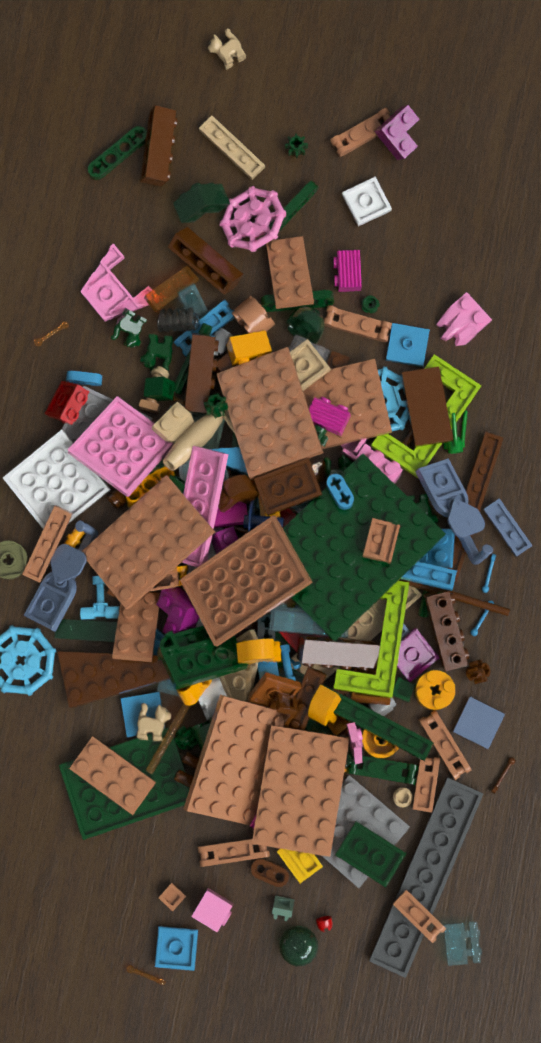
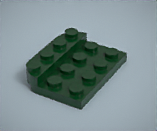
[157,625,248,690]

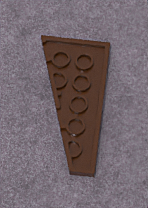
[57,651,170,708]

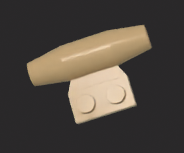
[152,402,223,471]

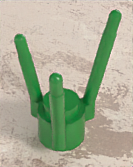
[444,410,468,454]

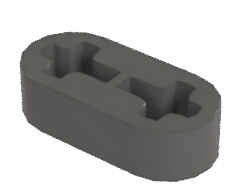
[257,614,275,641]

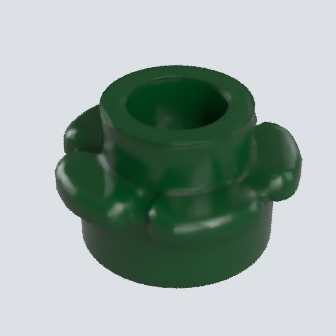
[361,295,380,314]

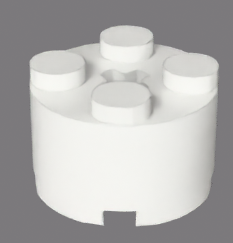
[198,677,227,720]

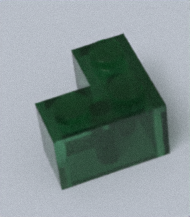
[173,182,230,223]

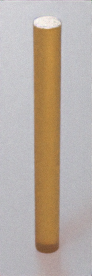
[146,703,191,774]

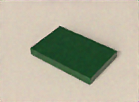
[335,821,407,888]

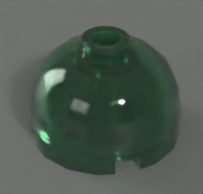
[286,307,325,344]
[279,926,318,967]

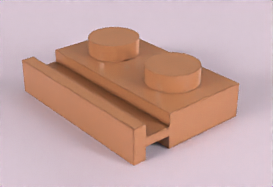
[363,518,400,564]

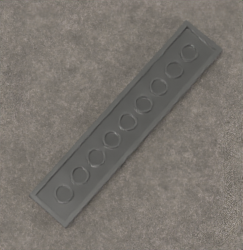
[369,778,483,978]

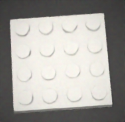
[3,430,111,529]

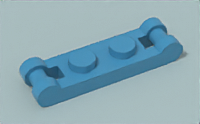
[174,300,235,357]

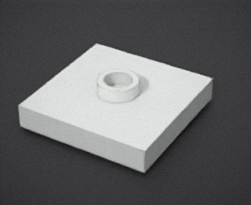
[342,177,392,227]

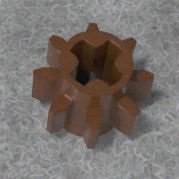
[466,659,490,684]

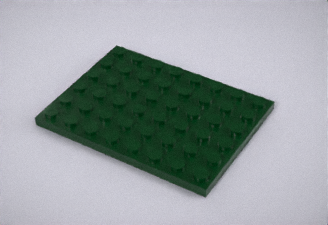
[283,454,446,643]

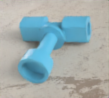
[80,576,120,620]

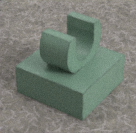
[272,896,294,921]

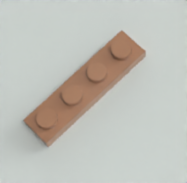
[22,505,73,583]

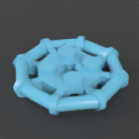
[378,366,409,431]
[0,625,57,696]

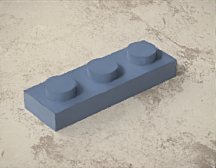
[483,498,532,557]

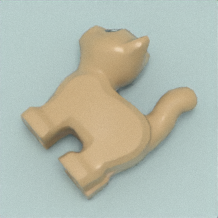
[208,29,246,70]
[137,703,171,742]

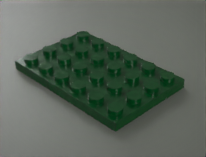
[59,727,189,840]

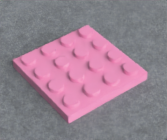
[68,396,174,497]

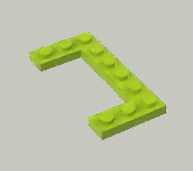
[371,354,481,478]
[334,581,409,698]

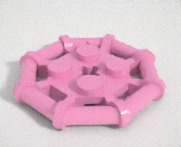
[220,186,286,252]

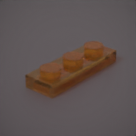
[144,265,199,312]

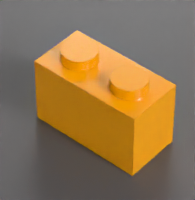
[226,330,272,366]

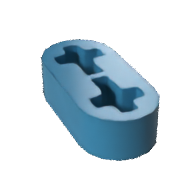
[66,371,103,386]
[326,474,354,510]

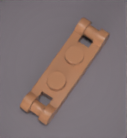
[330,108,390,157]
[322,305,392,343]
[419,710,472,780]
[197,839,270,867]

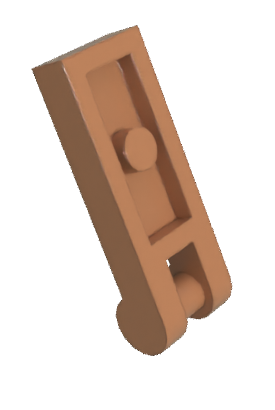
[412,757,440,812]
[392,889,446,943]

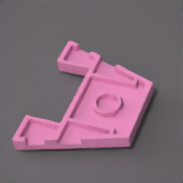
[81,244,160,322]

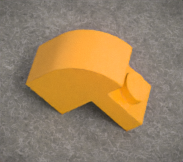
[236,639,281,664]
[308,685,341,726]

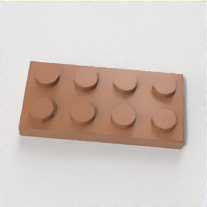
[266,236,314,309]
[112,592,160,662]
[69,736,156,815]

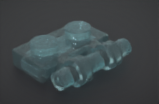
[443,922,482,966]

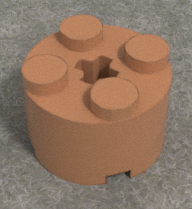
[232,295,275,334]

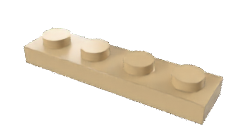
[199,116,265,180]

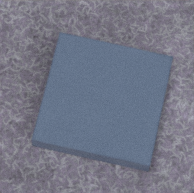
[453,697,505,749]

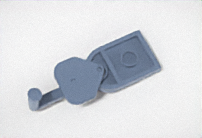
[415,458,493,565]
[24,520,98,632]

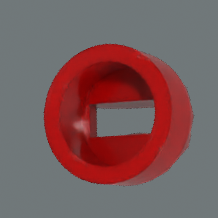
[316,916,333,932]

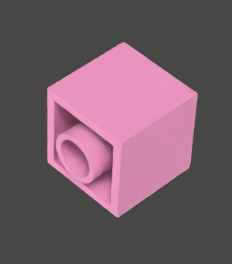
[192,888,233,932]

